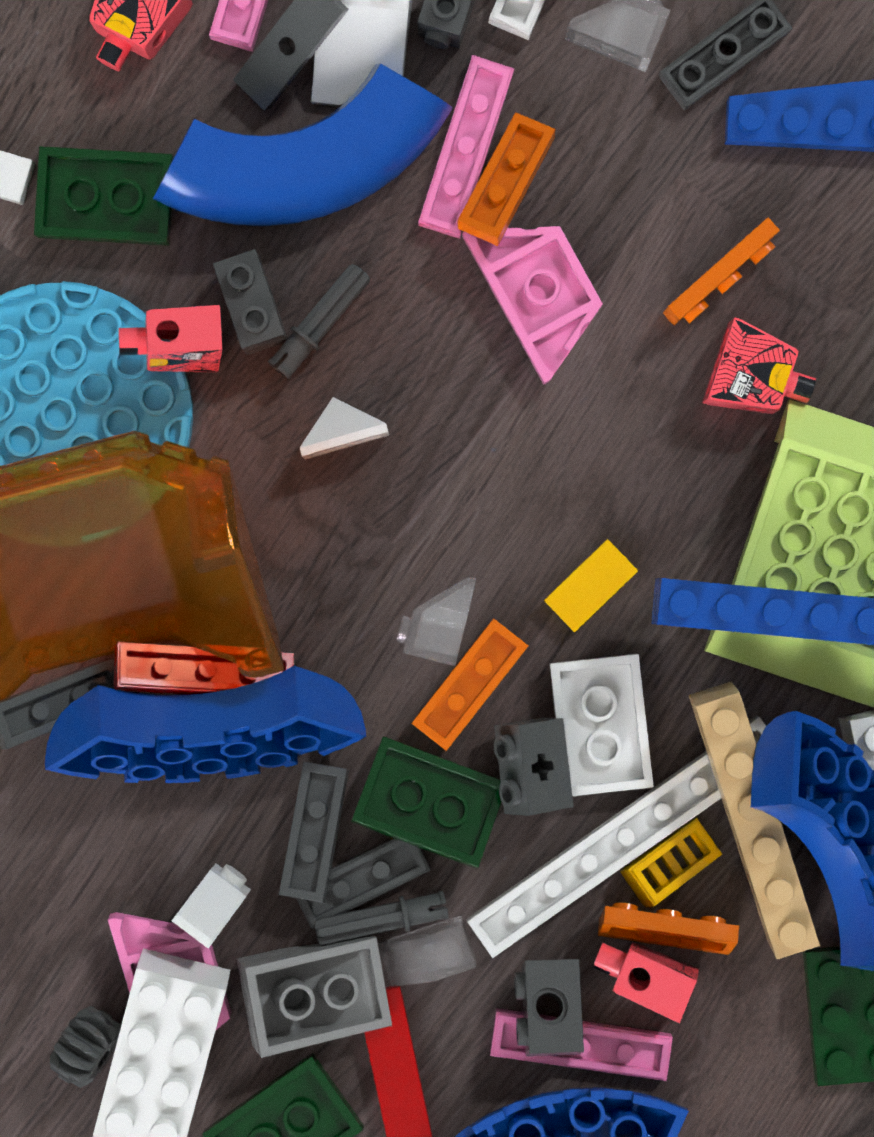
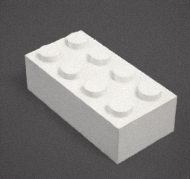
[92,948,230,1137]

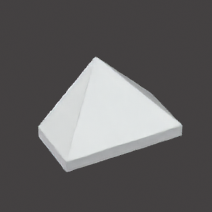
[300,397,389,460]

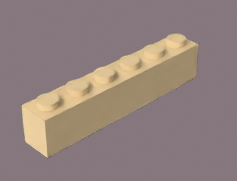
[689,681,820,959]

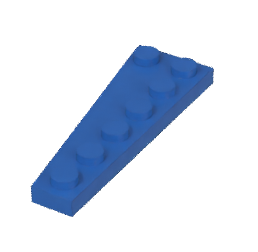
[725,80,874,152]

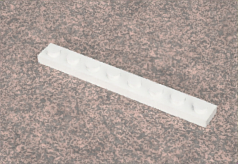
[467,716,766,958]

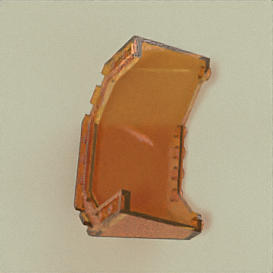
[0,431,284,700]

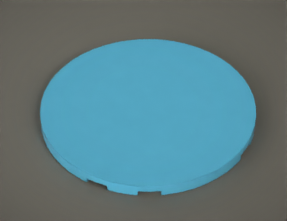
[0,281,193,547]

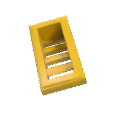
[620,818,722,907]

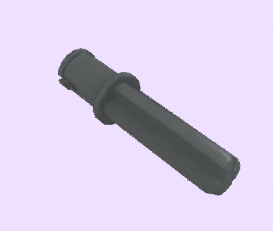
[267,264,370,380]
[315,891,449,945]

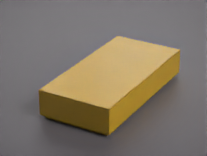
[543,539,638,632]

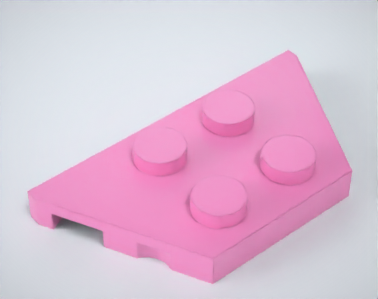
[462,226,603,384]
[108,912,231,1030]

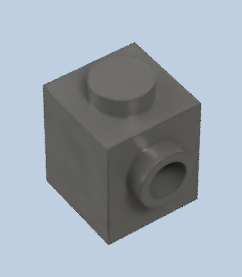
[417,0,475,49]

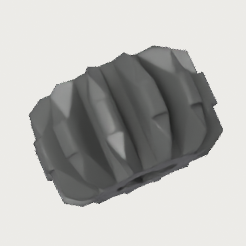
[50,1006,121,1088]

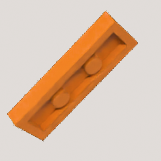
[458,112,556,246]
[663,217,780,326]
[411,618,529,751]
[598,903,739,955]

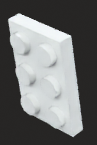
[549,654,654,796]

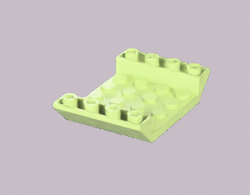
[704,399,874,708]

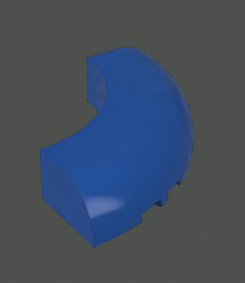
[152,63,453,226]
[45,665,366,783]
[750,711,874,971]
[454,1087,689,1137]

